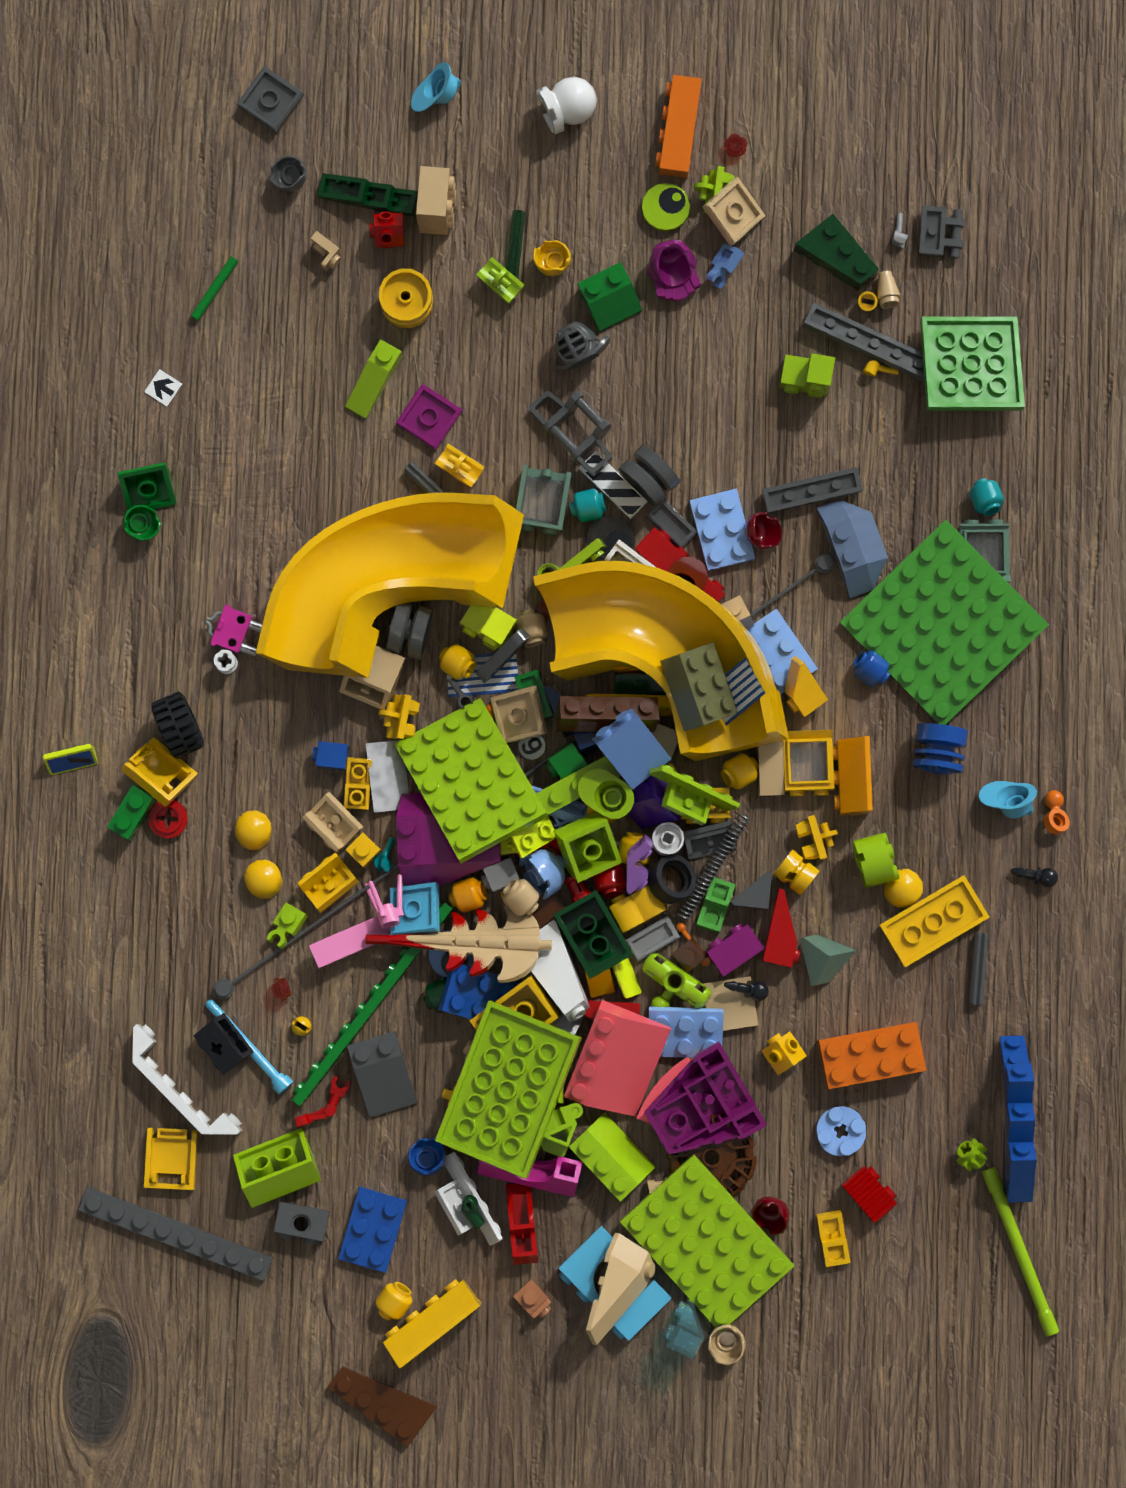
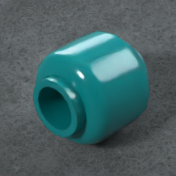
[969,478,1005,516]
[569,489,606,523]

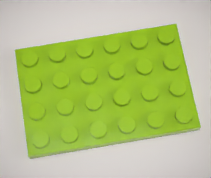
[394,698,548,864]
[435,1000,582,1179]
[620,1154,794,1333]

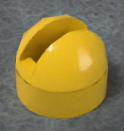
[858,291,878,311]
[291,1016,312,1036]

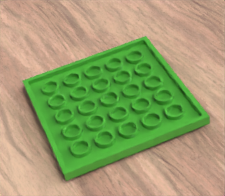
[840,520,1049,725]

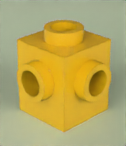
[762,1032,807,1075]

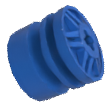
[912,723,968,775]

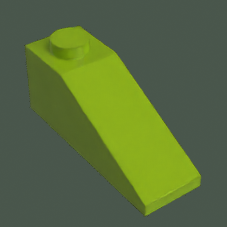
[345,339,403,419]

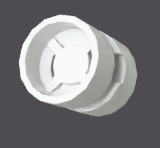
[651,822,684,856]

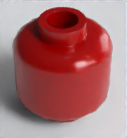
[593,864,627,898]

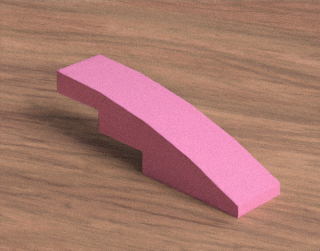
[309,916,390,969]

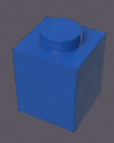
[312,741,349,771]

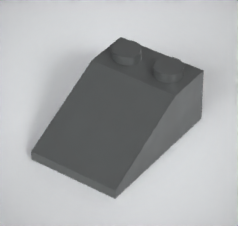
[347,1031,417,1117]

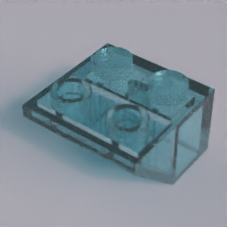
[663,1298,704,1360]

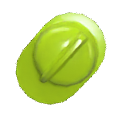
[578,769,634,819]

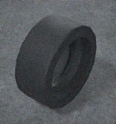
[647,854,697,904]

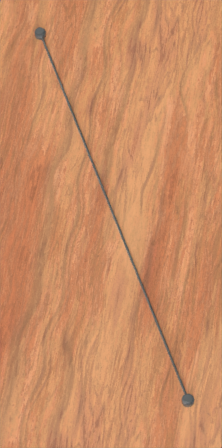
[214,554,834,999]

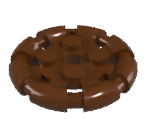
[667,1113,757,1197]

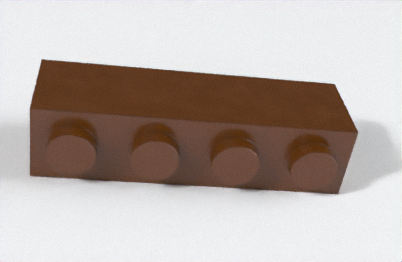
[556,696,659,732]

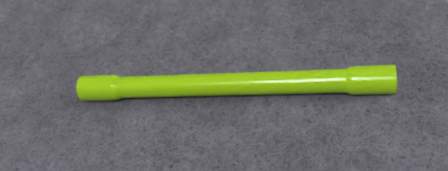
[982,1167,1060,1337]

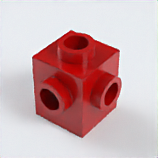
[369,212,404,249]

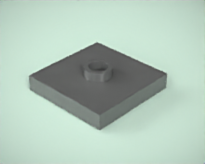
[236,66,304,133]

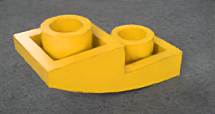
[344,757,372,810]

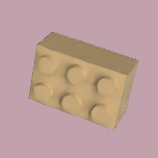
[416,166,456,235]

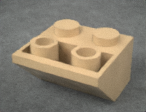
[339,646,405,710]

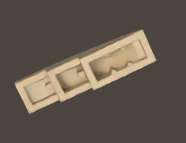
[758,693,785,796]

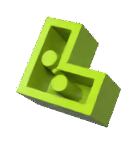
[779,353,836,398]

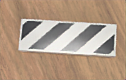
[578,451,648,520]

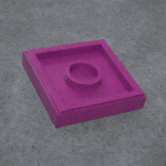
[395,383,463,451]

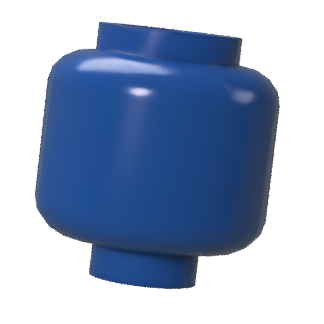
[852,650,890,687]

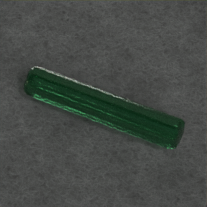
[506,210,525,279]

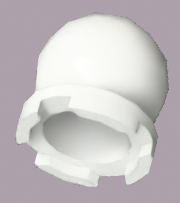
[536,76,597,134]

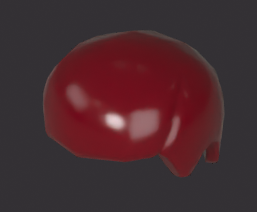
[745,512,782,549]
[752,1196,790,1236]

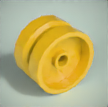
[379,269,433,328]

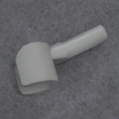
[892,213,908,248]

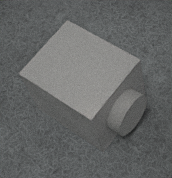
[481,858,520,893]

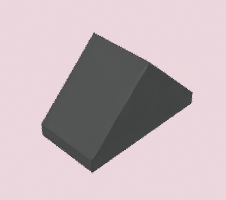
[730,871,772,910]

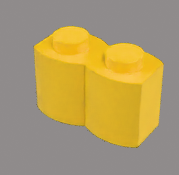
[609,884,667,934]

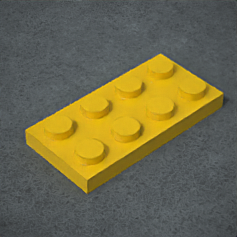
[879,875,990,968]

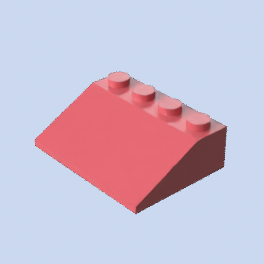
[564,1000,671,1117]

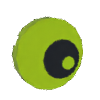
[642,183,690,232]

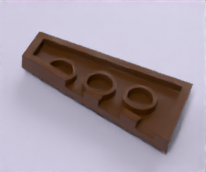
[327,1366,437,1448]

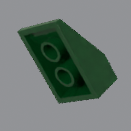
[553,890,633,979]

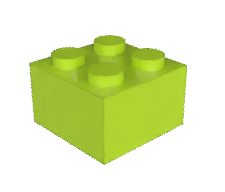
[553,811,622,883]

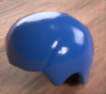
[408,1137,446,1176]

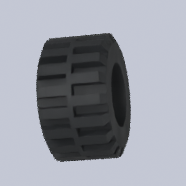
[151,691,204,759]

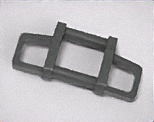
[529,391,612,476]

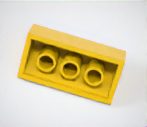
[383,1279,481,1368]

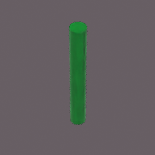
[190,256,238,321]

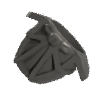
[555,321,610,370]

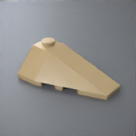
[586,1233,655,1345]

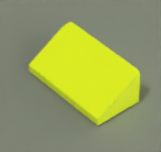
[612,958,642,999]

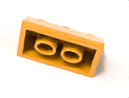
[833,736,873,815]

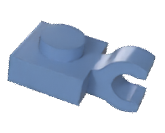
[706,244,744,289]

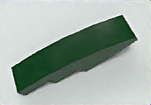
[317,173,418,217]

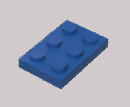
[438,965,521,1019]
[338,1186,408,1273]

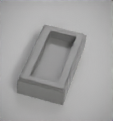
[625,916,680,962]

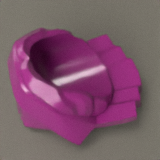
[646,239,701,302]

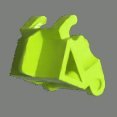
[541,1103,583,1157]

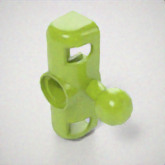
[642,953,712,1008]

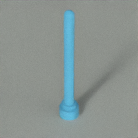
[206,1000,294,1095]

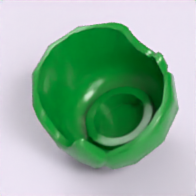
[122,504,161,542]

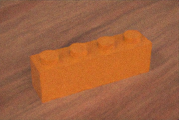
[655,75,702,179]

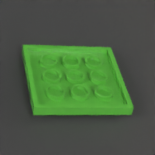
[920,316,1025,411]

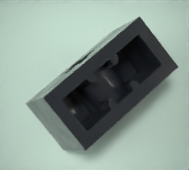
[194,1013,254,1075]

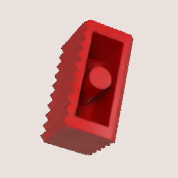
[841,1165,897,1223]

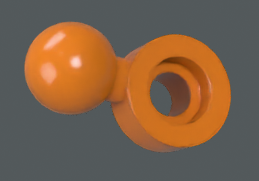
[1043,790,1070,835]

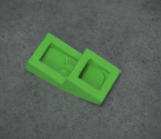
[696,878,736,934]

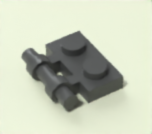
[918,206,965,259]

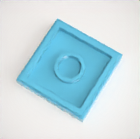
[390,882,440,935]

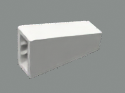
[531,919,590,1022]

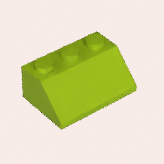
[569,1112,656,1202]
[233,1128,321,1208]

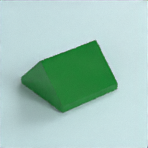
[117,462,177,509]

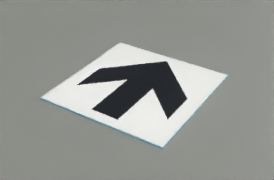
[144,369,182,406]

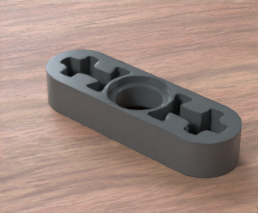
[476,628,531,683]

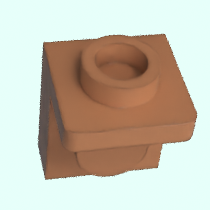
[513,1279,552,1319]

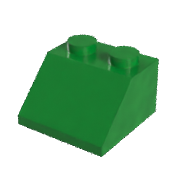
[577,262,642,332]

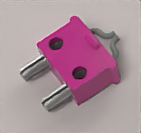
[205,604,262,656]

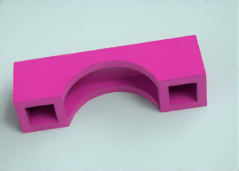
[477,1156,582,1197]

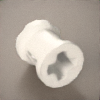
[214,650,238,674]

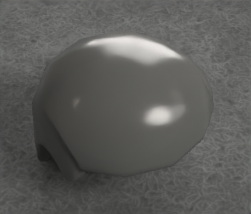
[269,155,307,193]

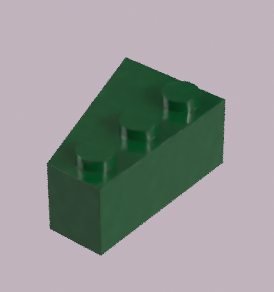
[794,214,879,291]

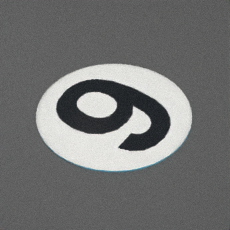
[518,736,545,760]

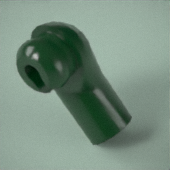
[461,1195,485,1230]

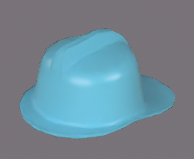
[411,62,461,112]
[979,781,1037,819]

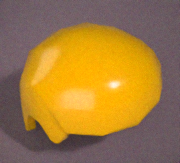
[533,240,571,277]
[235,810,272,850]
[244,859,283,899]
[884,869,923,908]

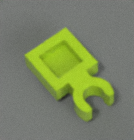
[267,902,308,949]

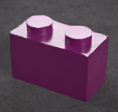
[706,924,764,977]

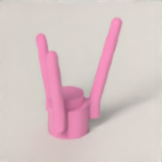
[364,874,404,929]

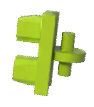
[693,166,734,214]
[476,257,525,304]

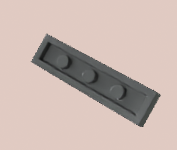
[762,467,863,514]

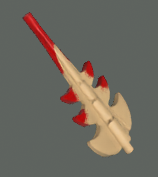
[365,905,552,983]

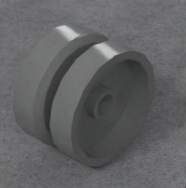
[618,445,680,507]
[386,602,433,660]

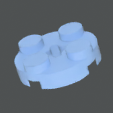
[816,1106,866,1156]

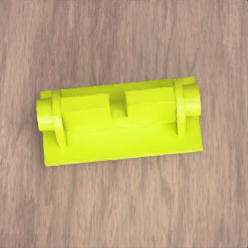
[507,816,556,858]

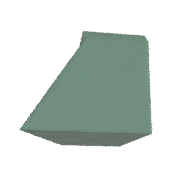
[799,934,856,987]

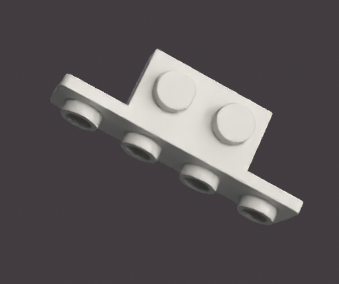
[434,1152,503,1246]

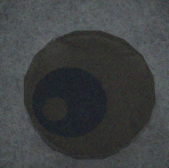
[586,516,635,561]

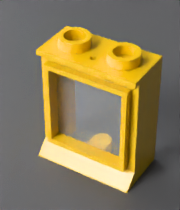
[783,730,835,797]

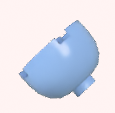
[519,849,566,900]

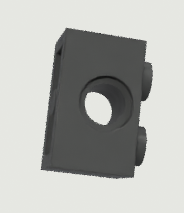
[274,1201,330,1245]

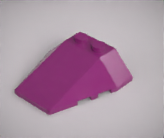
[396,793,501,886]
[644,1041,767,1154]

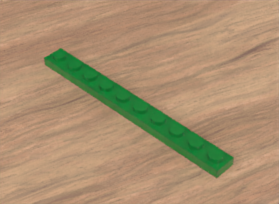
[292,903,453,1106]

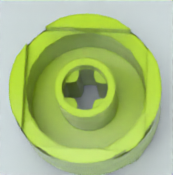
[852,832,899,888]

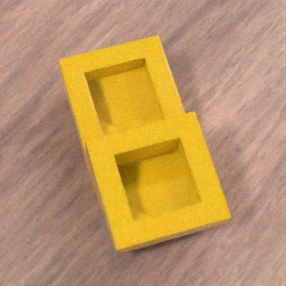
[816,1210,850,1267]

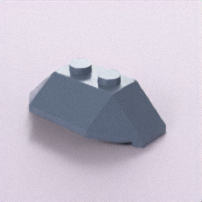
[816,499,888,599]

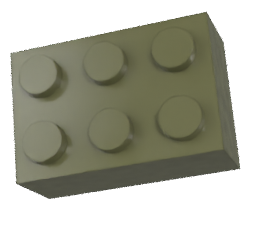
[660,642,738,731]

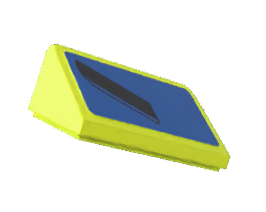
[43,744,98,775]

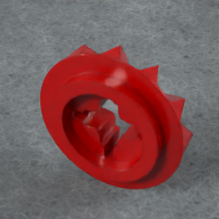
[148,800,188,839]

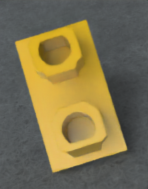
[435,443,485,488]
[378,694,420,739]
[795,815,838,861]

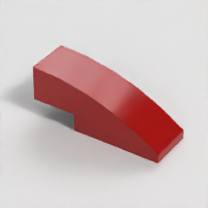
[506,1184,538,1265]

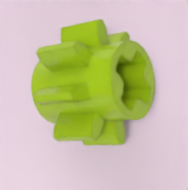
[956,1138,987,1171]

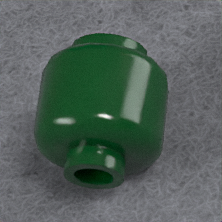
[423,977,447,1013]

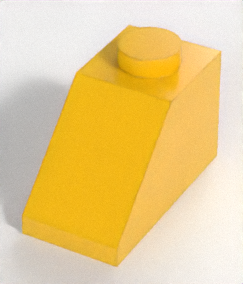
[784,656,828,717]

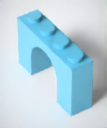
[558,1225,671,1341]

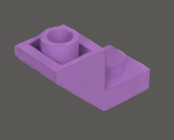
[627,834,652,894]

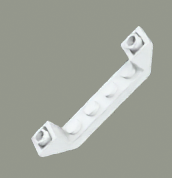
[132,1024,243,1135]

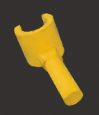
[863,360,899,377]

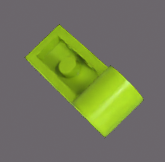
[537,538,607,575]

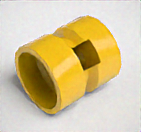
[773,849,820,896]

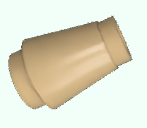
[877,271,901,309]

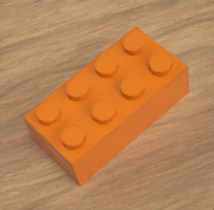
[817,1022,927,1089]

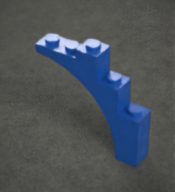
[999,1036,1037,1203]

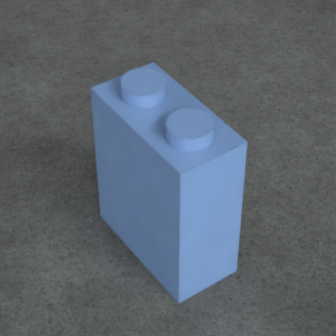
[593,708,671,790]

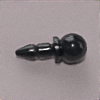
[1010,867,1058,887]
[724,981,769,1001]

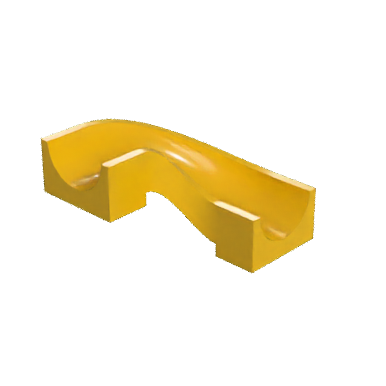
[256,493,524,678]
[533,561,789,761]

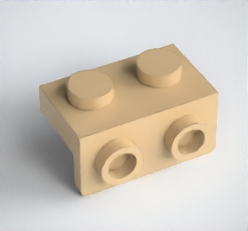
[303,792,363,852]

